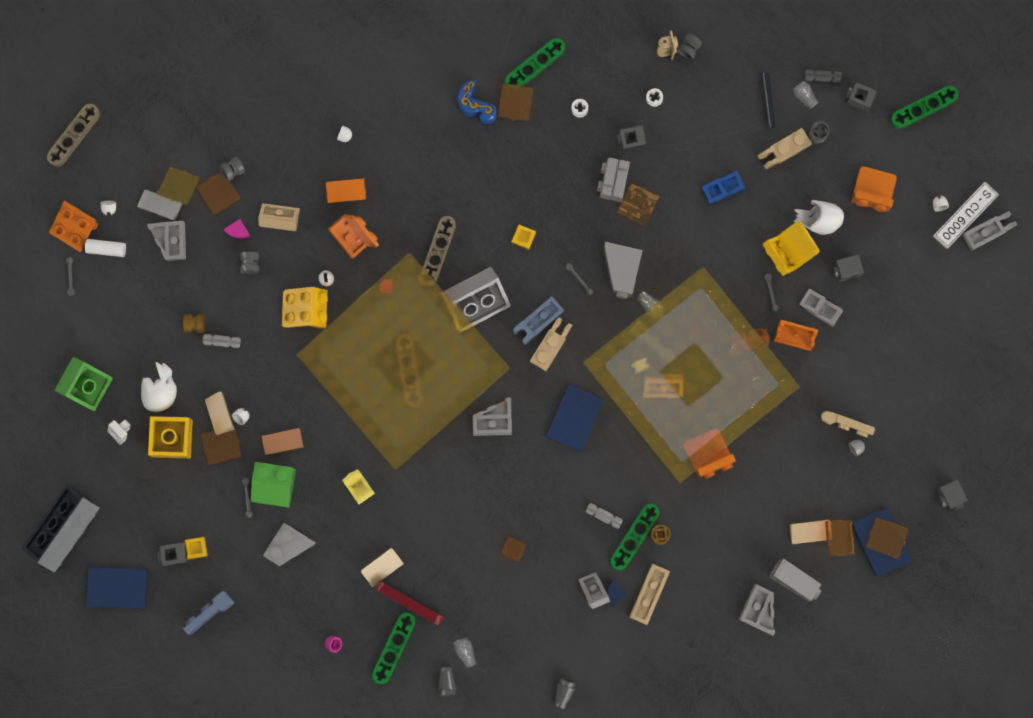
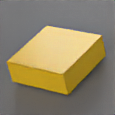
[511,225,536,250]
[185,537,208,560]

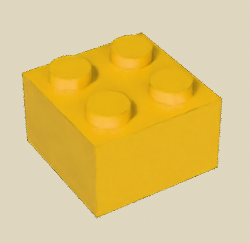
[148,417,193,459]

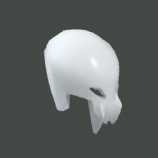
[794,200,844,235]
[141,362,177,412]

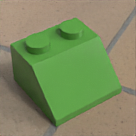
[54,357,113,412]
[251,462,296,508]

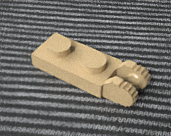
[758,128,812,170]
[530,317,573,372]
[820,411,875,438]

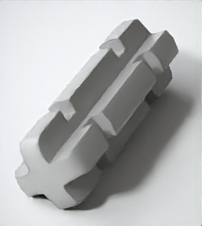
[203,334,241,348]
[586,503,622,529]

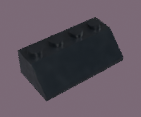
[22,485,100,573]

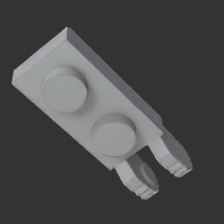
[962,211,1017,251]

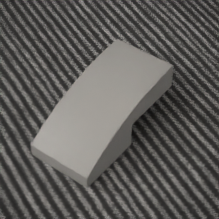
[137,189,182,221]
[799,289,843,327]

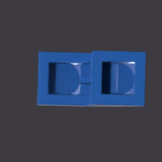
[702,171,745,204]

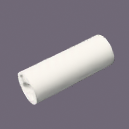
[85,239,126,257]

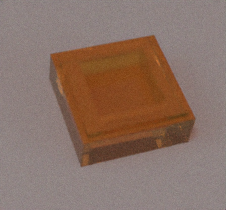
[501,537,526,562]

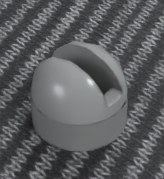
[848,440,865,457]

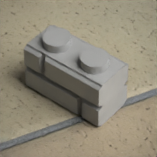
[597,158,630,202]

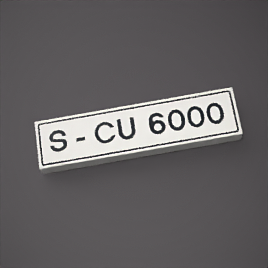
[933,182,999,249]

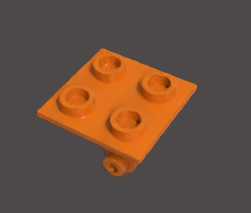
[49,200,98,252]

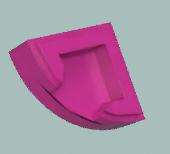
[224,219,250,239]

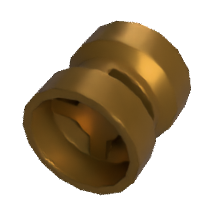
[183,314,205,333]
[650,525,671,545]

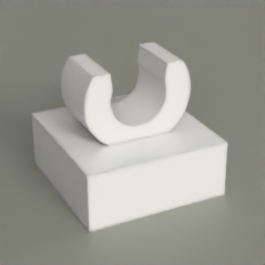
[107,420,131,445]

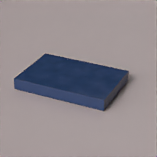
[546,384,604,452]
[851,508,912,577]
[86,568,148,609]

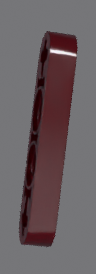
[374,581,445,626]

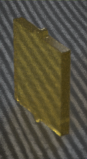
[158,167,200,205]

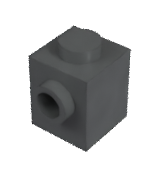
[936,480,968,511]

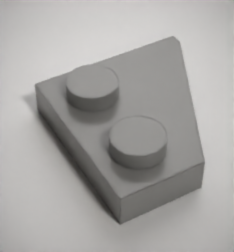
[147,221,186,261]
[473,397,512,436]
[263,523,316,566]
[739,584,775,636]

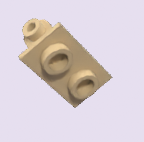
[657,31,678,60]

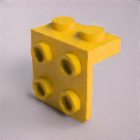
[762,221,819,276]
[282,287,328,329]

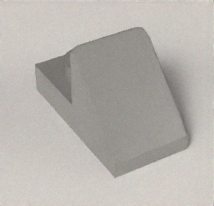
[578,572,610,609]

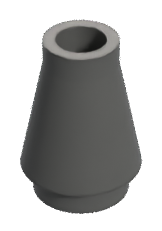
[438,667,457,697]
[554,678,576,709]

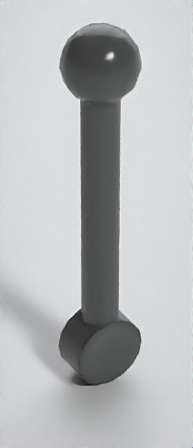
[66,257,75,296]
[566,263,594,295]
[764,274,779,312]
[242,478,253,518]

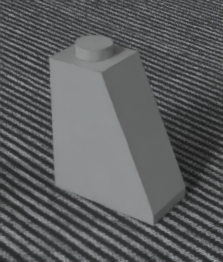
[604,242,643,299]
[769,559,821,602]

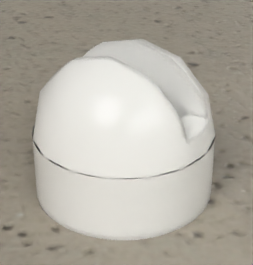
[337,126,352,142]
[933,196,949,211]
[101,201,116,215]
[318,270,334,286]
[232,408,249,425]

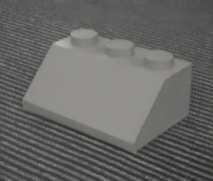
[440,267,511,332]

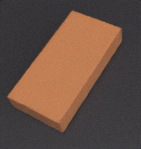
[262,428,304,456]

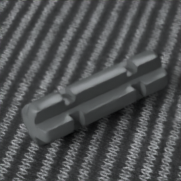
[804,69,842,83]

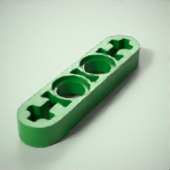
[505,38,565,92]
[890,86,959,129]
[610,504,659,570]
[372,613,416,684]

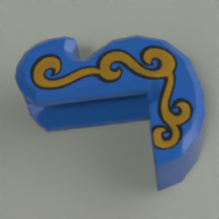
[457,80,497,124]

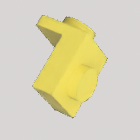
[342,469,375,504]

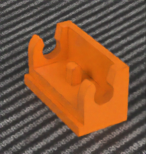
[326,179,366,203]
[774,320,818,351]

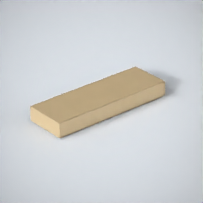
[629,564,670,625]

